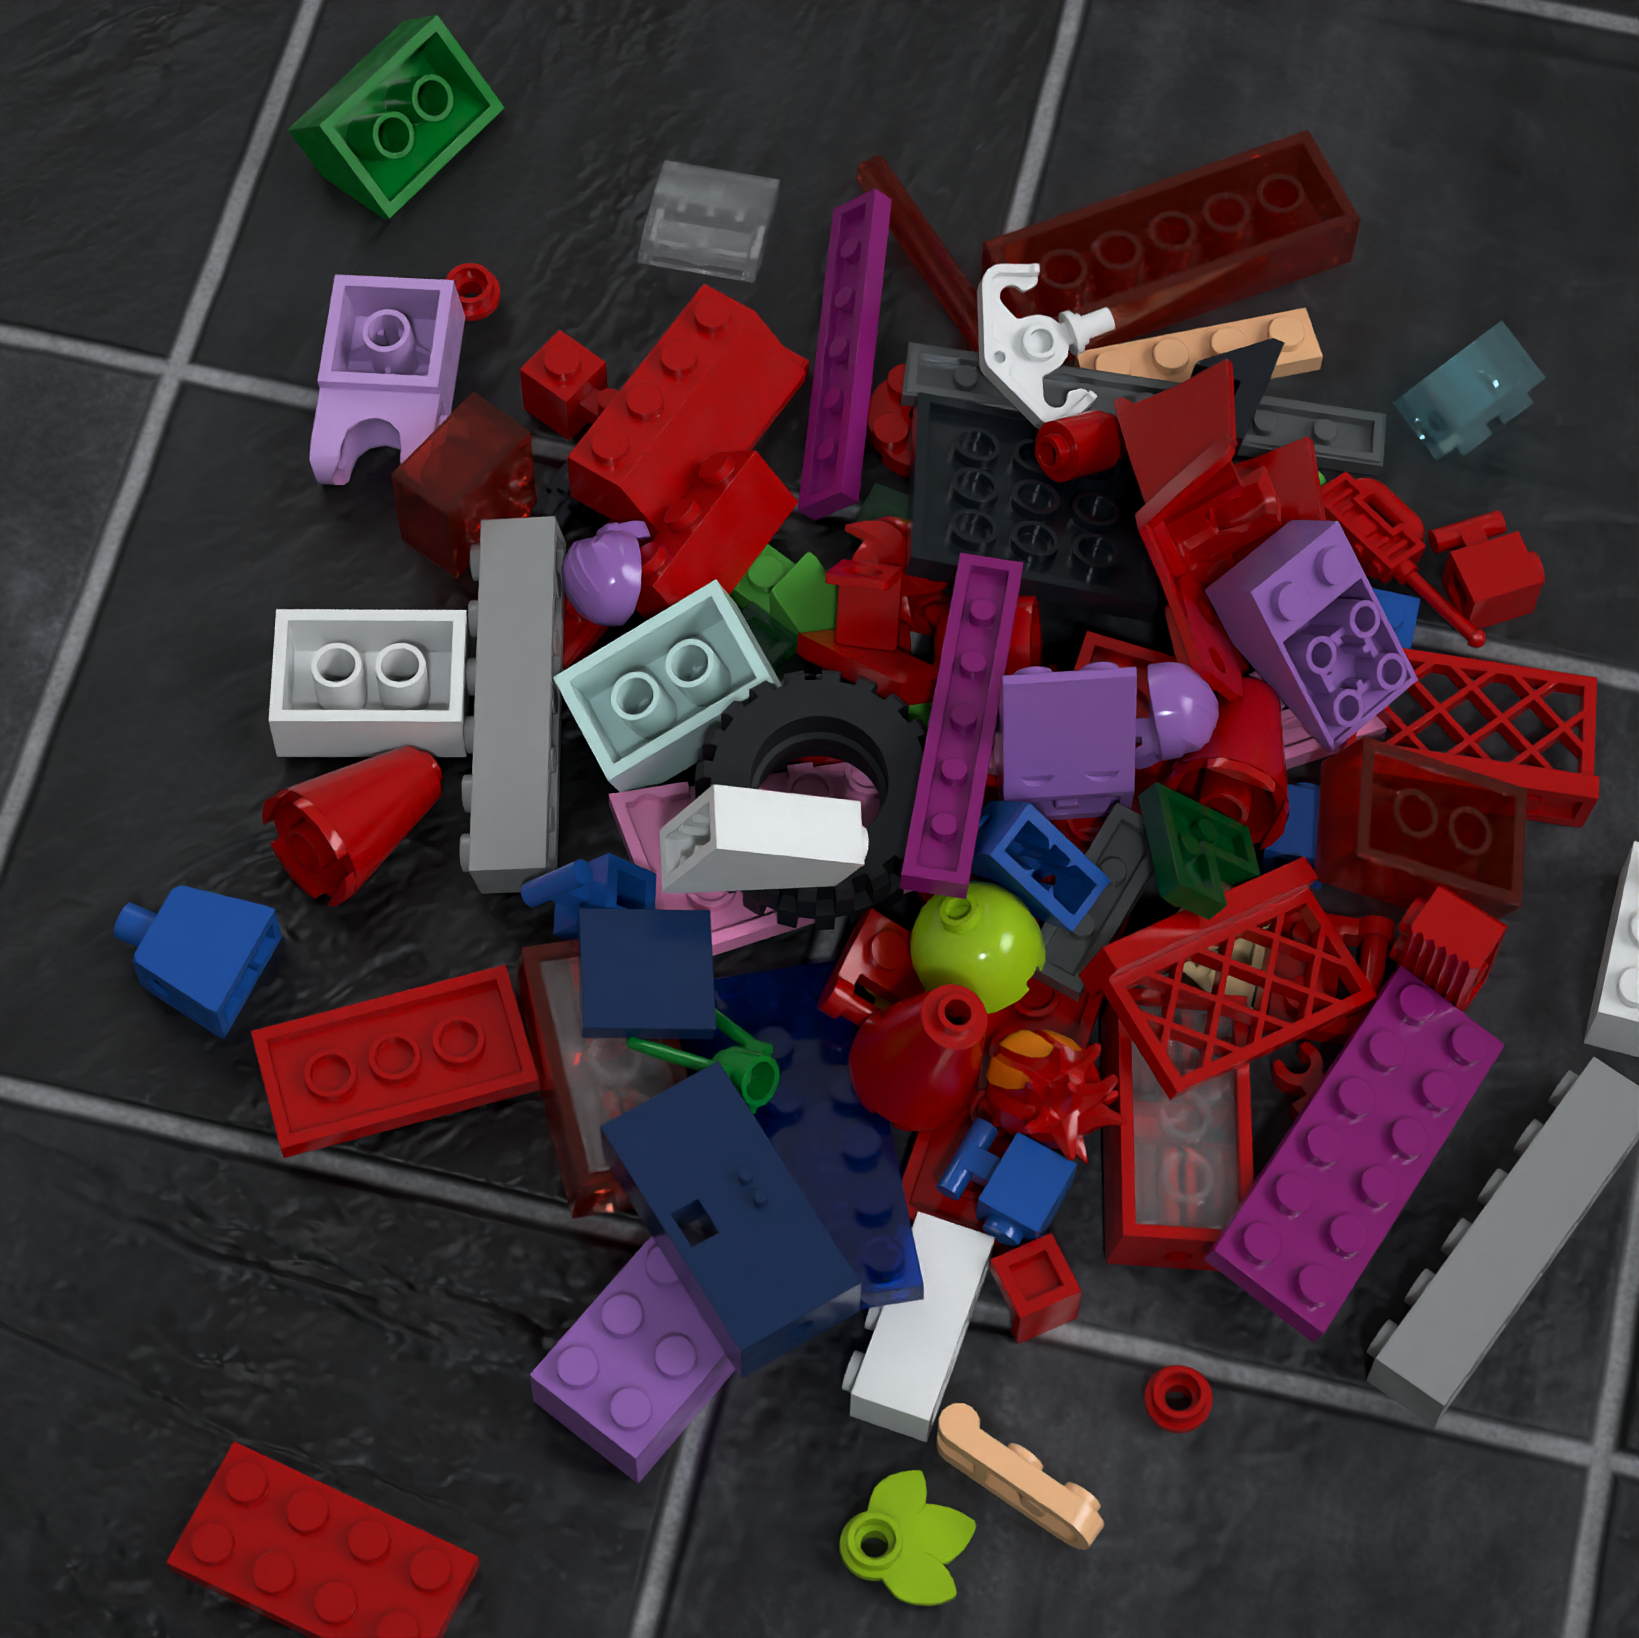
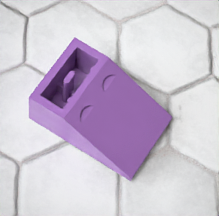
[1205,520,1418,752]
[994,662,1137,820]

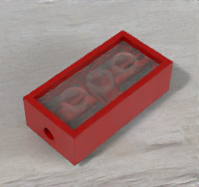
[1101,987,1254,1271]

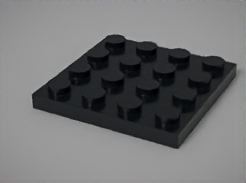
[905,392,1158,622]

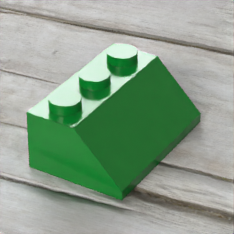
[287,15,505,219]

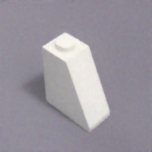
[659,784,869,894]

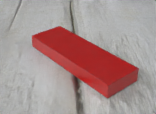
[797,629,939,705]

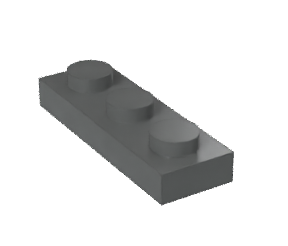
[1032,802,1155,1002]

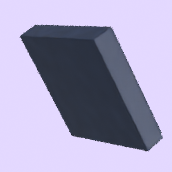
[577,908,716,1039]

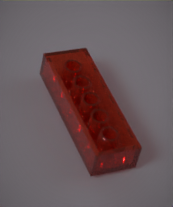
[980,130,1361,363]

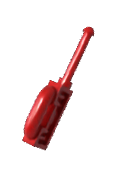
[1321,471,1486,648]

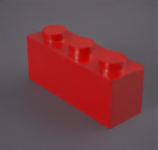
[635,450,798,621]

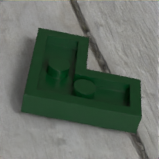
[1138,782,1261,920]

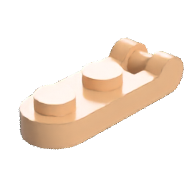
[936,1403,1104,1550]

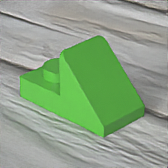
[730,544,839,647]

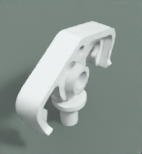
[977,263,1115,430]

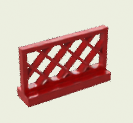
[1333,648,1599,828]
[1078,856,1378,1101]

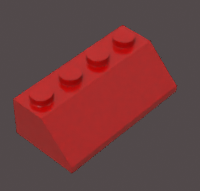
[567,284,806,541]

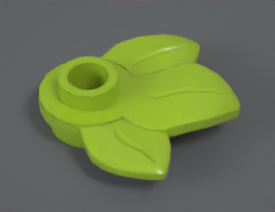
[840,1470,976,1606]

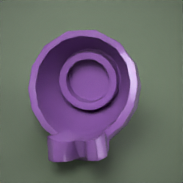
[561,521,651,627]
[1135,662,1219,770]

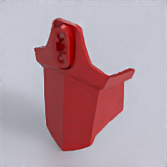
[1113,359,1326,702]

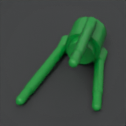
[626,1008,780,1115]

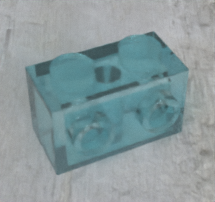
[1393,320,1546,460]

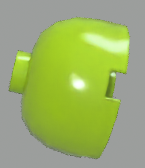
[910,880,1046,1014]

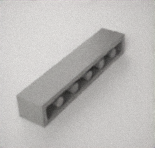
[460,516,566,894]
[1366,1057,1639,1428]

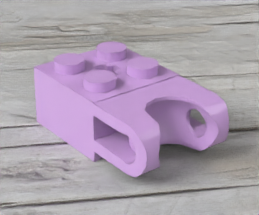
[310,274,465,490]

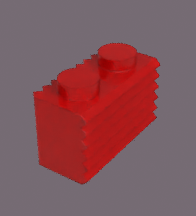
[1389,885,1509,1013]

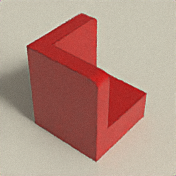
[989,1233,1082,1344]

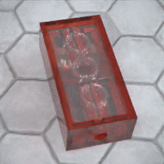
[516,939,688,1219]

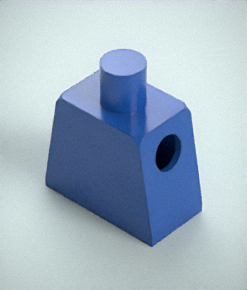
[971,800,1111,932]
[114,885,282,1039]

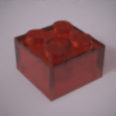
[391,392,537,578]

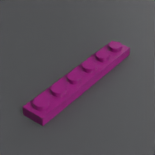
[798,188,892,521]
[900,553,1024,899]

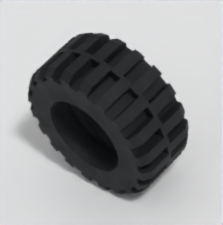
[695,670,928,930]

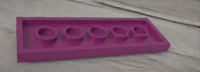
[1204,966,1505,1343]

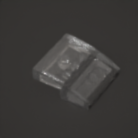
[638,160,780,283]

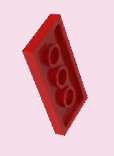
[251,964,540,1159]
[166,1441,480,1638]

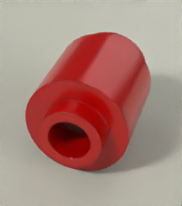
[1035,410,1127,482]

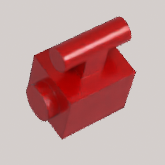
[520,330,619,441]
[1428,510,1545,629]

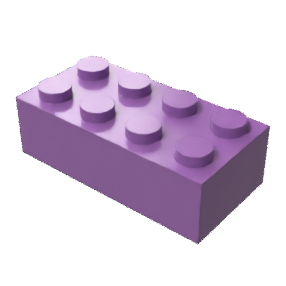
[530,1219,735,1484]

